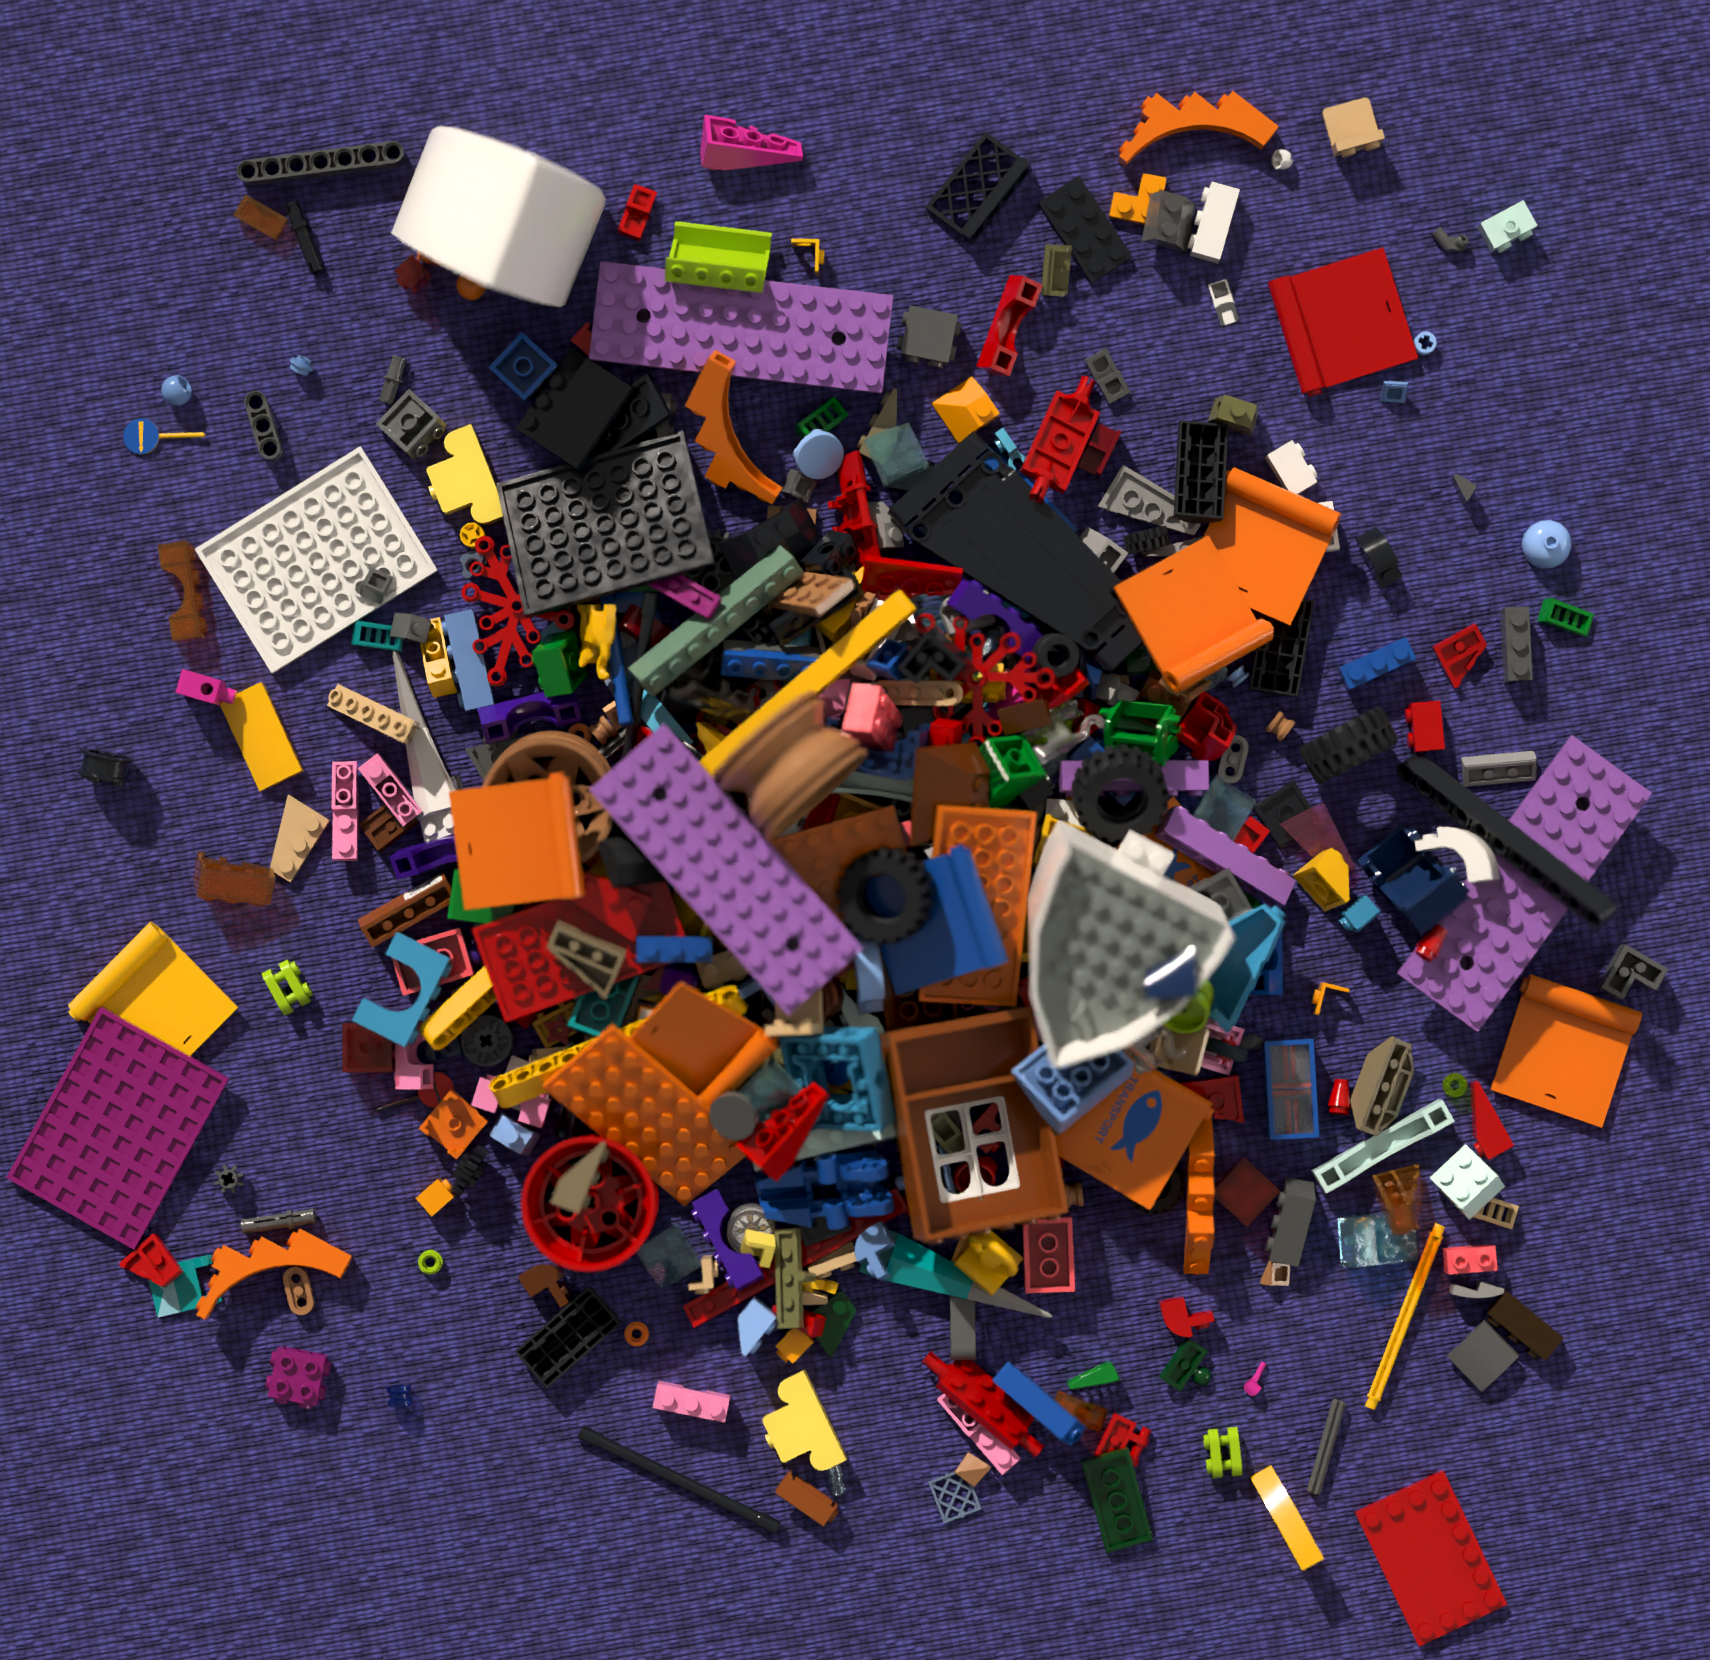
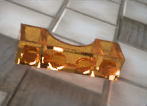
[157,540,208,643]

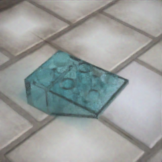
[1337,1211,1418,1267]

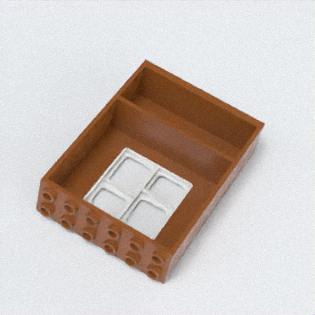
[878,1007,1068,1244]

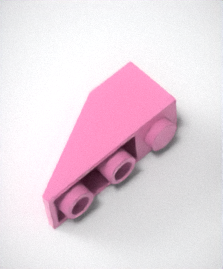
[358,753,423,826]

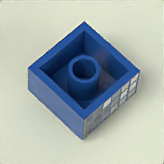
[488,332,558,404]

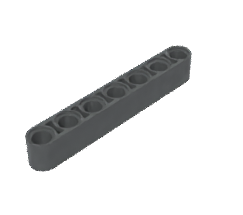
[237,141,406,186]

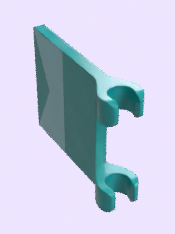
[149,1254,222,1317]

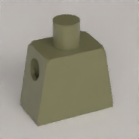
[1208,395,1259,436]

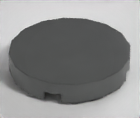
[709,1091,758,1140]

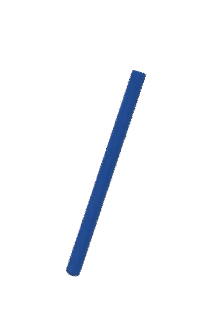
[599,594,633,727]

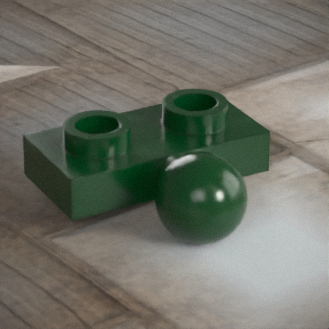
[1159,1337,1212,1392]

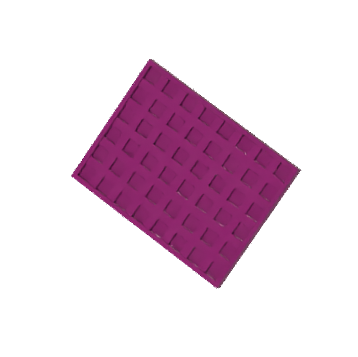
[6,1007,230,1250]

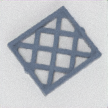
[928,1471,982,1524]

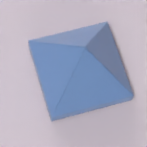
[1381,381,1408,403]

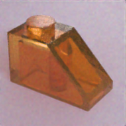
[1055,1390,1109,1432]

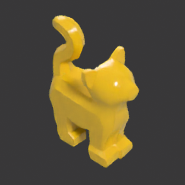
[577,604,616,680]

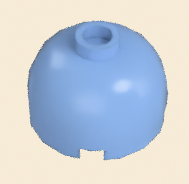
[1521,520,1572,569]

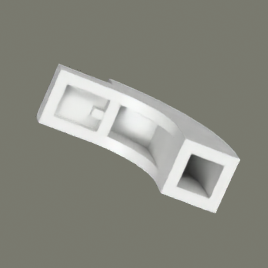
[1415,827,1500,883]

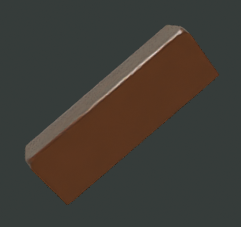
[997,699,1052,735]

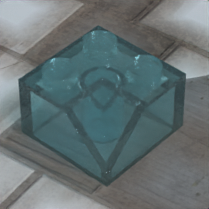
[864,422,929,487]
[636,1222,702,1289]

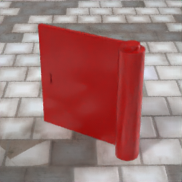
[1267,247,1418,398]

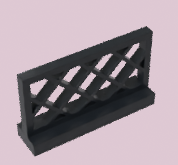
[925,131,1032,245]
[756,568,865,647]

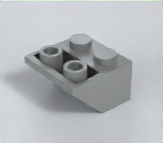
[1079,527,1128,573]

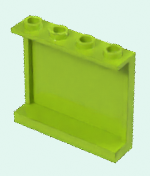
[664,221,772,293]

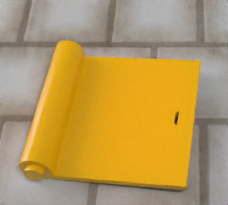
[68,921,239,1056]

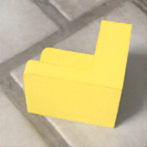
[740,1229,776,1268]

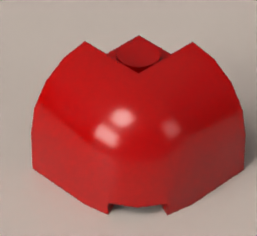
[1175,691,1237,761]

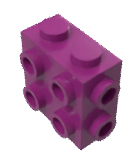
[265,1346,331,1409]

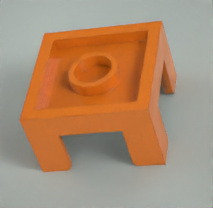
[419,1088,489,1160]

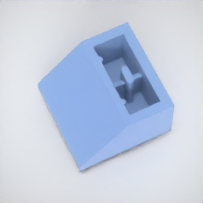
[738,1296,777,1356]

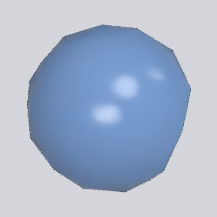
[161,375,192,406]

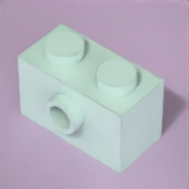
[1477,200,1537,253]

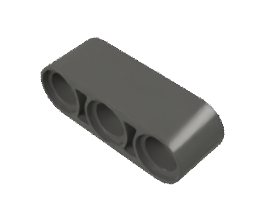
[244,391,284,462]
[950,1295,976,1360]

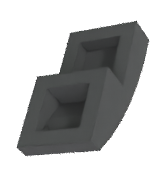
[1084,348,1130,404]

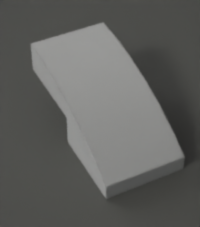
[1449,1280,1505,1298]

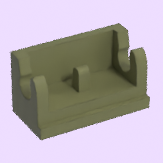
[1041,244,1072,296]

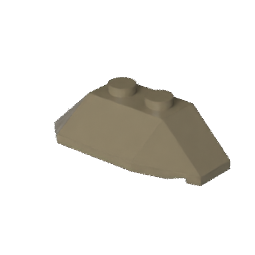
[1350,1036,1414,1136]

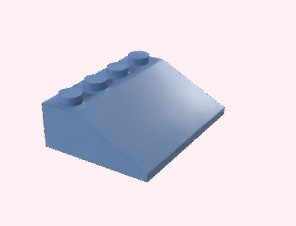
[1011,1044,1135,1135]

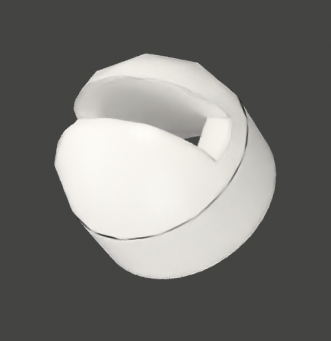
[1272,149,1293,169]

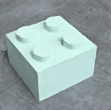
[1430,1144,1505,1220]

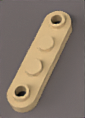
[874,680,963,706]

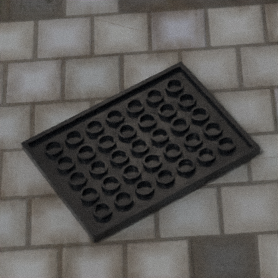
[496,431,716,618]

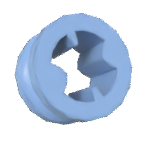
[1413,332,1437,355]
[1226,665,1250,688]

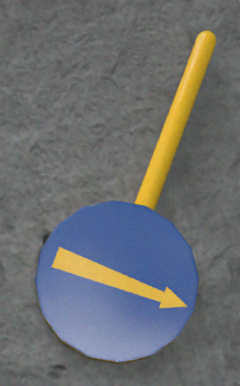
[123,418,205,455]

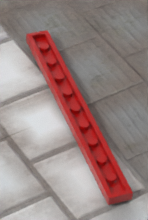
[683,1188,909,1328]

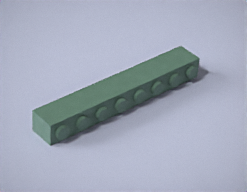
[628,545,804,697]

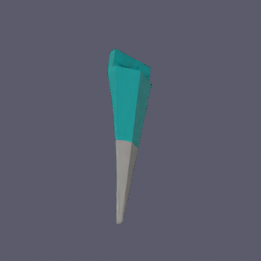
[859,1230,1052,1318]

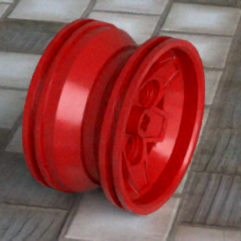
[521,1133,659,1271]

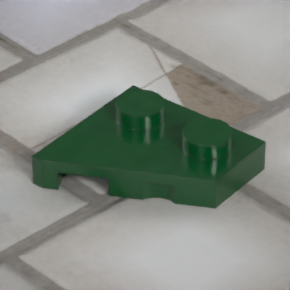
[812,1290,857,1357]

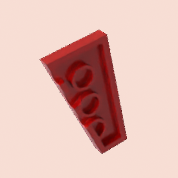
[860,555,963,600]
[568,870,652,942]

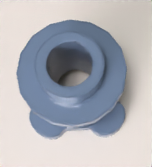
[460,551,486,578]

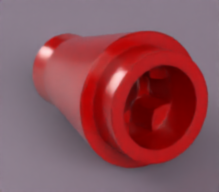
[1415,924,1448,962]
[1327,1079,1351,1116]

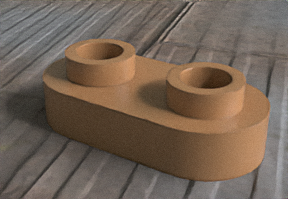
[283,1266,315,1315]

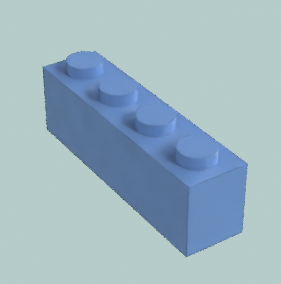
[441,609,496,712]

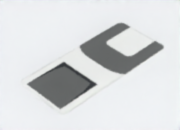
[1208,279,1239,326]

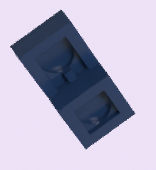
[1084,645,1102,700]

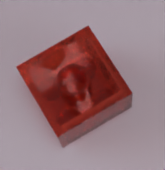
[342,1022,395,1072]
[1214,1156,1280,1227]

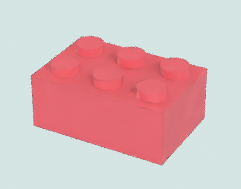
[842,683,902,752]
[392,928,476,996]
[1022,1215,1075,1293]

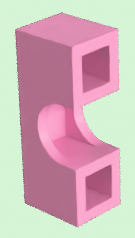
[394,1015,434,1089]
[471,1074,552,1128]
[652,1381,731,1423]

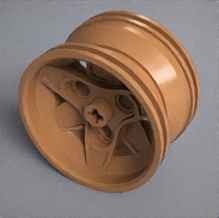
[712,689,869,841]
[483,731,613,863]

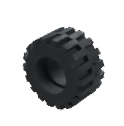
[1125,1164,1185,1215]

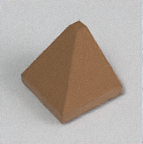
[1260,1261,1291,1286]
[954,1452,991,1487]

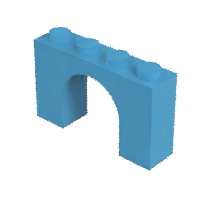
[352,932,453,1047]

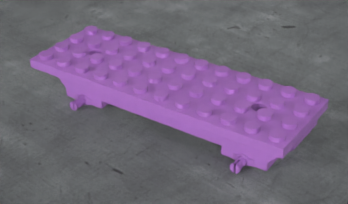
[589,261,893,394]
[589,724,863,1015]
[1397,735,1652,1032]

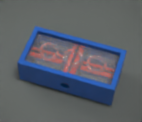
[1262,1038,1319,1140]

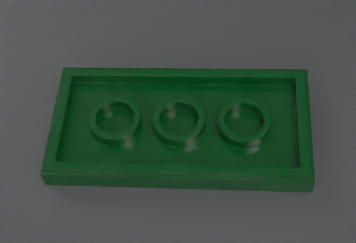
[1081,1447,1153,1553]

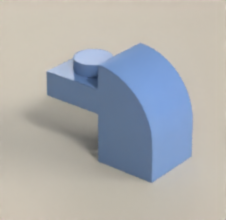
[855,1221,896,1281]

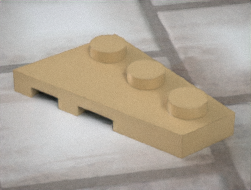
[270,794,330,882]

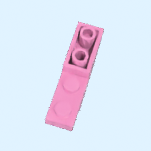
[331,761,359,861]
[937,1394,1021,1475]

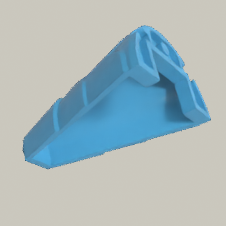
[1206,904,1286,1032]

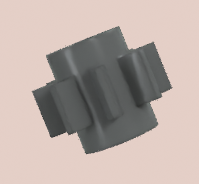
[214,1164,245,1193]

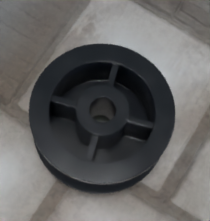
[77,748,135,787]

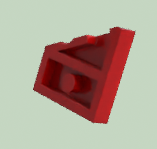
[1432,623,1487,688]
[119,1233,184,1287]

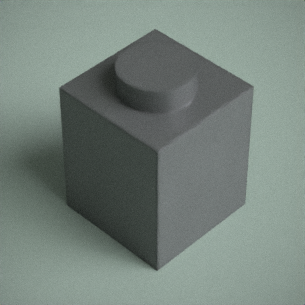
[390,613,431,644]

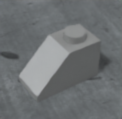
[868,502,904,551]

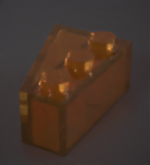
[193,851,275,906]
[1372,1164,1424,1235]

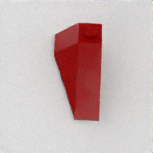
[735,1082,829,1182]

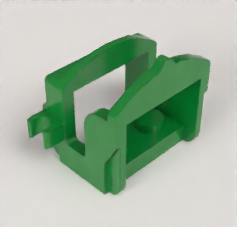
[1098,700,1182,767]

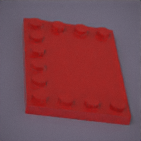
[1354,1470,1507,1647]

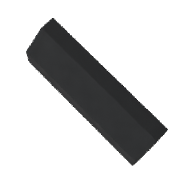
[1173,420,1228,524]
[1249,599,1314,697]
[597,836,669,889]
[515,1286,621,1389]

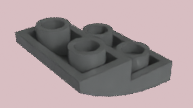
[1447,1320,1519,1392]

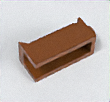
[775,1468,839,1526]

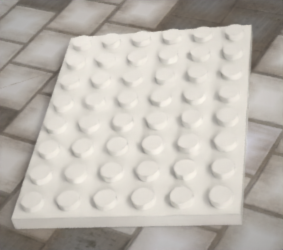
[195,446,438,674]

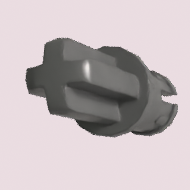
[379,355,407,405]

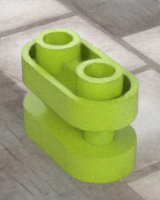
[262,959,313,1016]
[1203,1426,1242,1479]

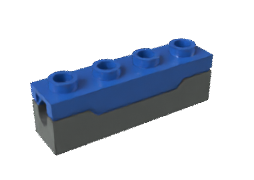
[720,639,821,681]

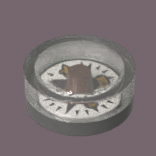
[727,1203,776,1256]

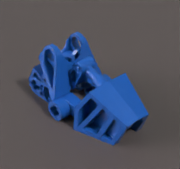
[754,1147,895,1230]

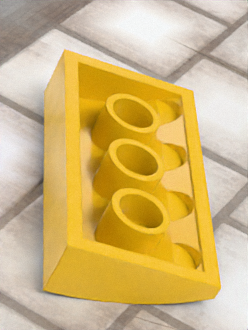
[220,682,304,792]

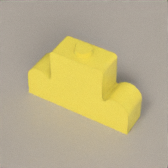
[427,424,503,525]
[762,1369,847,1470]

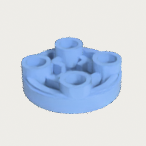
[793,429,844,479]

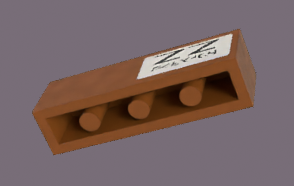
[358,871,452,948]

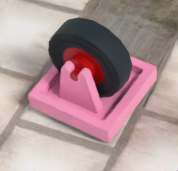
[1201,1018,1248,1075]

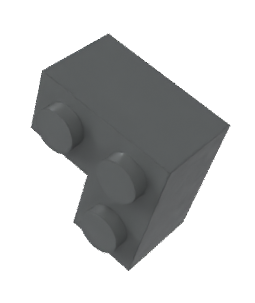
[1597,945,1668,1000]

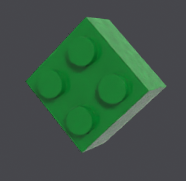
[532,630,588,697]

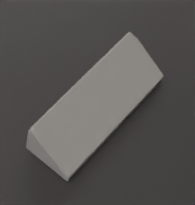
[1461,751,1537,787]

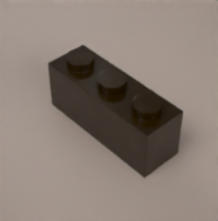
[1485,1290,1564,1361]

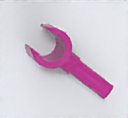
[1244,1362,1267,1396]

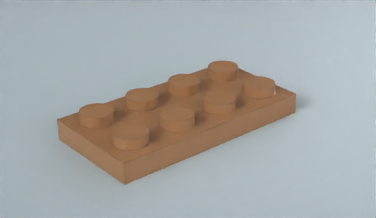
[767,571,855,616]

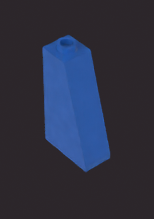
[992,1362,1086,1446]

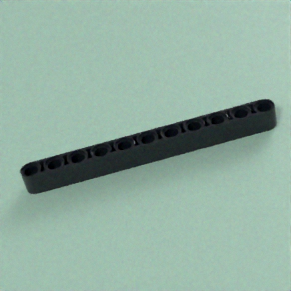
[1397,752,1618,929]

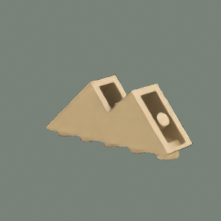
[327,684,420,745]

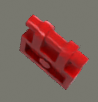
[1093,1412,1152,1467]

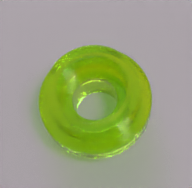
[1442,1073,1467,1097]

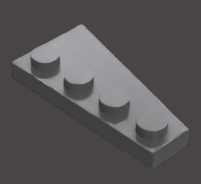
[1097,465,1201,536]

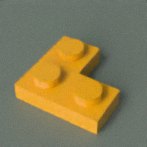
[1109,173,1167,225]

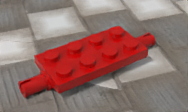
[1020,376,1100,503]
[921,1351,1044,1458]

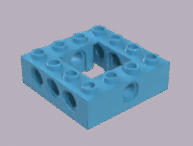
[779,1026,896,1132]

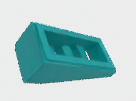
[351,621,403,652]

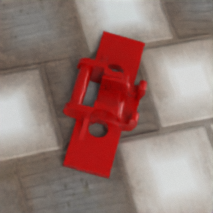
[827,450,881,571]

